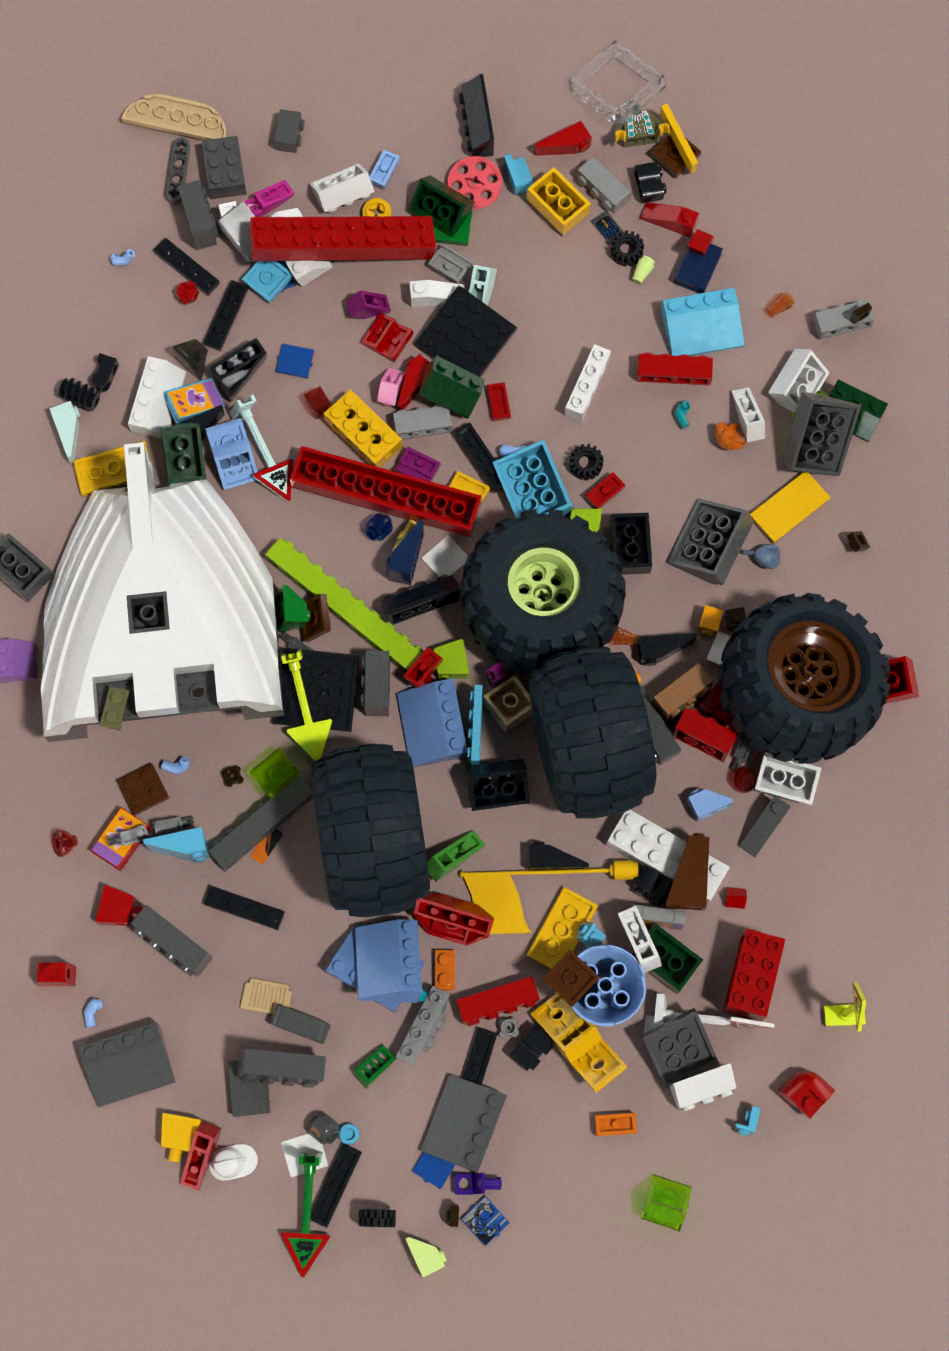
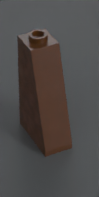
[665,833,709,911]

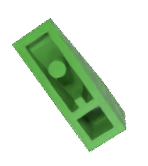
[427,831,485,882]

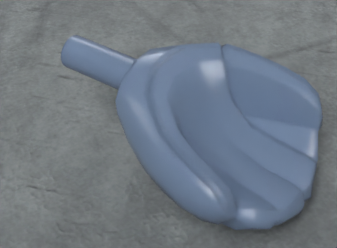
[743,544,781,569]

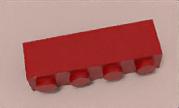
[637,352,713,386]
[456,976,540,1027]

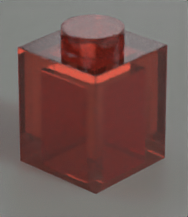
[304,386,331,419]

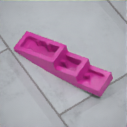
[238,180,295,217]

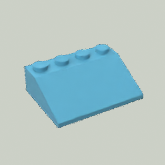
[661,288,744,356]
[493,440,574,519]

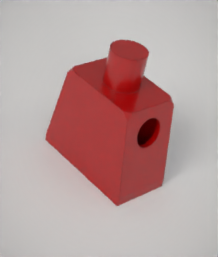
[95,885,144,926]
[37,962,76,987]

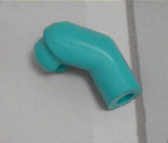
[674,400,691,429]

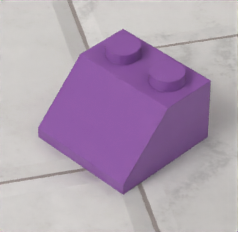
[0,639,36,683]

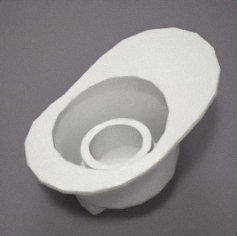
[209,1144,258,1181]

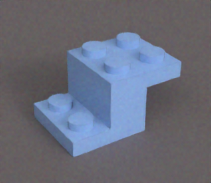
[205,418,258,490]

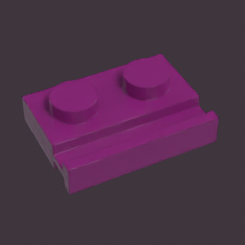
[395,446,441,481]

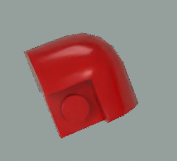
[777,1070,835,1119]

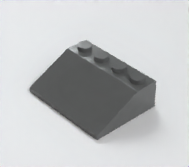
[781,392,861,476]
[667,498,754,585]
[79,1022,176,1107]
[420,1075,507,1173]

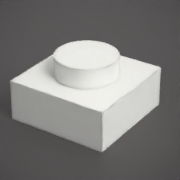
[217,201,237,219]

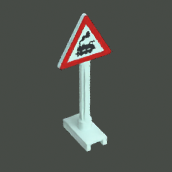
[229,394,293,502]

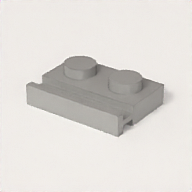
[428,244,473,284]

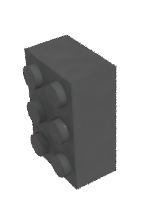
[202,136,247,199]
[178,180,219,250]
[0,533,54,603]
[361,650,390,716]

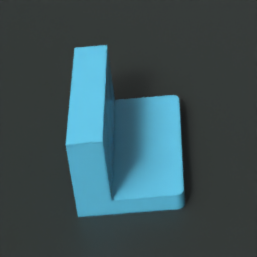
[504,154,534,195]

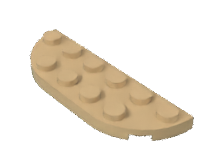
[121,94,227,140]

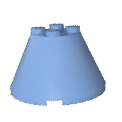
[572,945,646,1026]

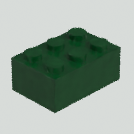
[160,422,206,484]
[632,923,703,994]

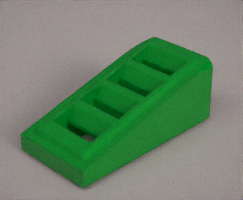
[353,1044,397,1089]

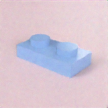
[369,150,400,189]

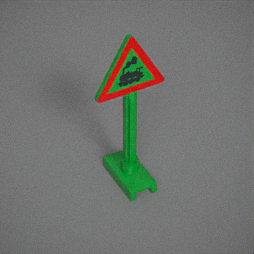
[281,1151,330,1278]

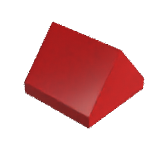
[725,887,747,909]

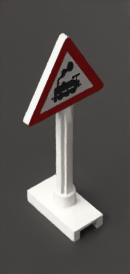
[654,993,774,1028]

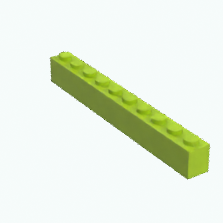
[265,538,424,673]

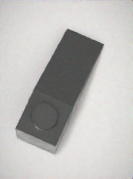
[739,796,791,857]

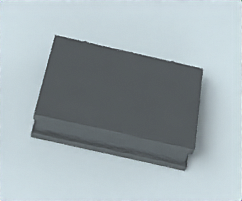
[228,1060,271,1117]

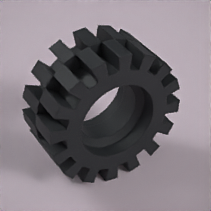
[611,230,644,267]
[569,444,604,481]
[359,1209,396,1227]

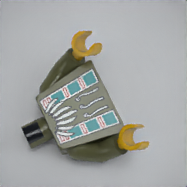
[615,103,670,148]

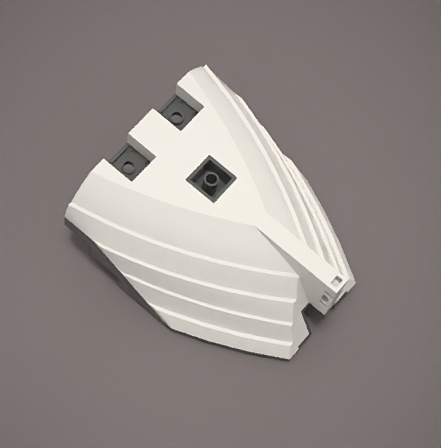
[41,442,284,742]

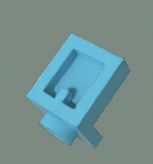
[575,921,606,948]
[734,1106,760,1136]

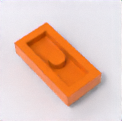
[435,950,455,991]
[595,1113,637,1136]

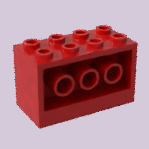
[722,929,786,1022]

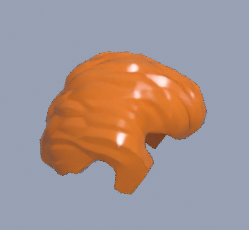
[715,422,746,450]

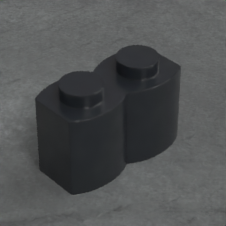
[634,162,667,203]
[633,865,673,908]
[509,1024,554,1071]

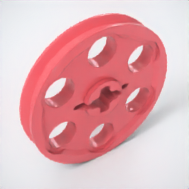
[448,156,502,209]

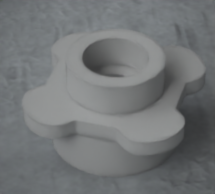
[498,1017,519,1038]

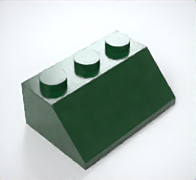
[407,175,475,237]
[419,355,485,419]
[829,379,888,442]

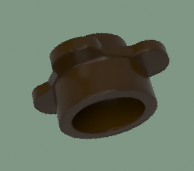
[222,766,244,787]

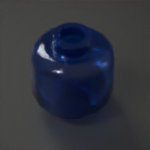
[365,513,393,541]

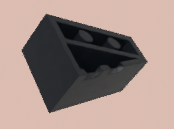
[210,338,267,403]

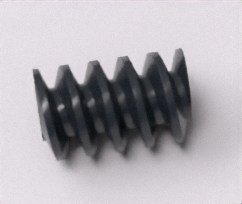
[58,378,101,411]

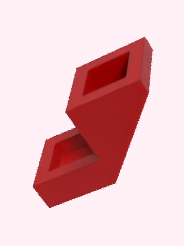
[688,229,714,256]

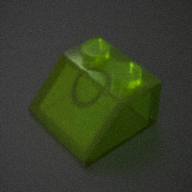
[249,747,301,798]
[641,1174,692,1232]

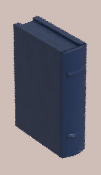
[673,238,723,294]

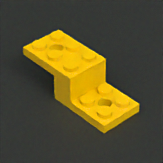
[531,993,628,1093]

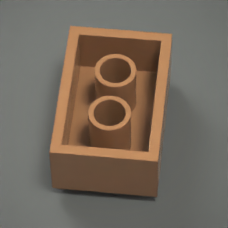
[652,663,714,724]

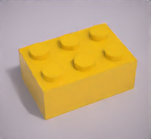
[526,167,591,235]

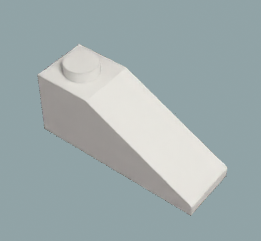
[410,280,465,307]
[731,387,765,442]
[618,906,662,973]

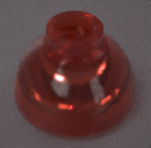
[731,766,757,793]
[52,830,78,857]

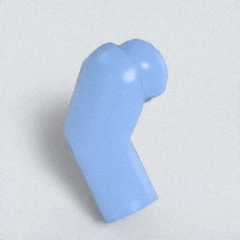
[110,249,135,266]
[499,444,526,457]
[161,757,190,774]
[84,999,103,1028]

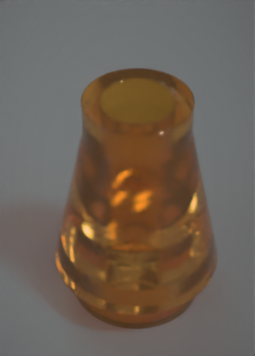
[766,292,795,317]
[610,627,638,646]

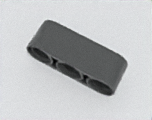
[270,1005,331,1044]

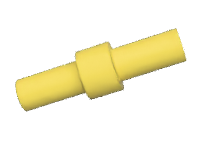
[392,519,416,552]

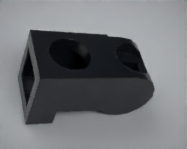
[92,353,119,393]

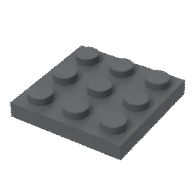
[641,1008,718,1088]

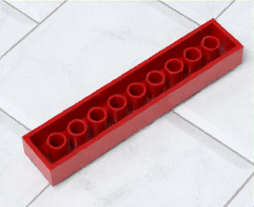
[248,216,436,261]
[290,446,482,537]

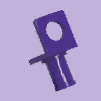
[454,1173,502,1195]

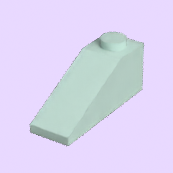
[469,265,497,306]
[49,401,80,464]

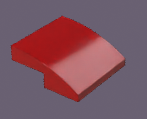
[361,313,414,362]

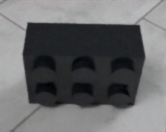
[609,513,652,575]
[466,758,530,811]

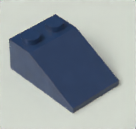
[386,520,424,586]

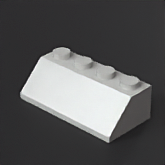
[270,208,333,287]
[128,356,186,439]

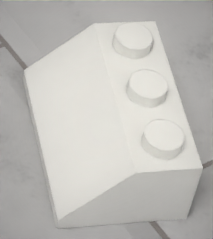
[309,163,374,212]
[768,349,830,414]
[755,752,822,806]
[670,1063,736,1112]

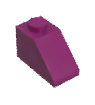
[346,290,391,319]

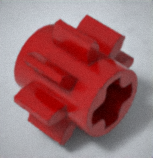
[176,280,199,305]

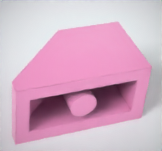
[377,368,406,406]

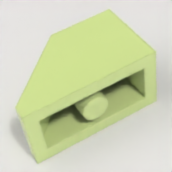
[406,1237,447,1277]

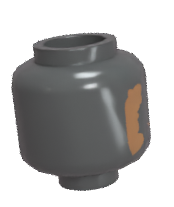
[309,1114,340,1145]

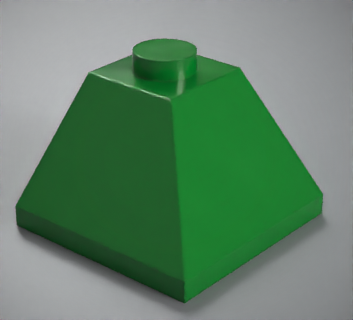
[276,585,310,632]

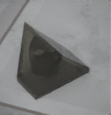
[173,339,209,381]

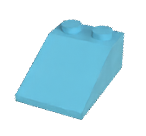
[143,827,210,863]

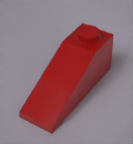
[534,121,592,156]
[640,202,699,238]
[398,354,430,411]
[180,1121,221,1191]

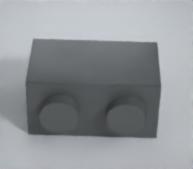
[274,109,305,153]

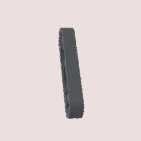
[166,137,190,205]

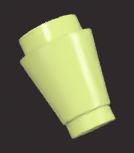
[632,255,655,284]

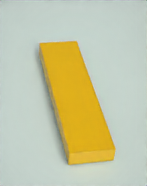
[660,104,698,174]

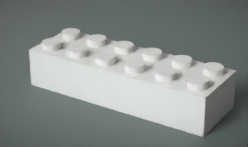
[606,810,730,904]

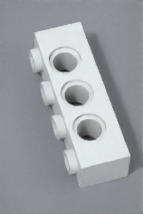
[564,344,611,423]

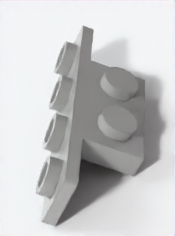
[396,986,450,1066]

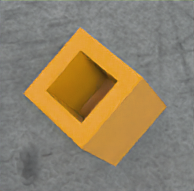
[697,605,724,637]

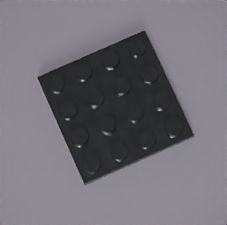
[414,285,517,377]
[274,648,360,732]

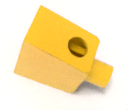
[161,1113,202,1163]

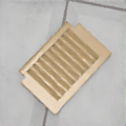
[240,978,292,1014]

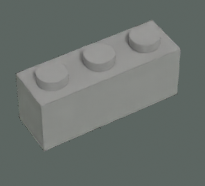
[577,156,631,214]
[813,300,875,340]
[393,405,452,440]

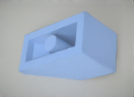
[687,789,733,822]

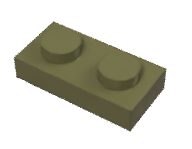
[100,686,130,731]

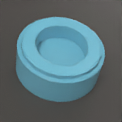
[339,1124,359,1145]

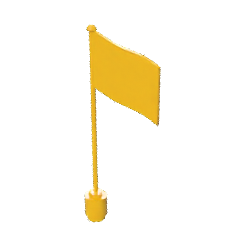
[459,860,638,934]

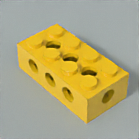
[323,389,403,468]

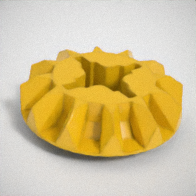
[362,198,391,216]

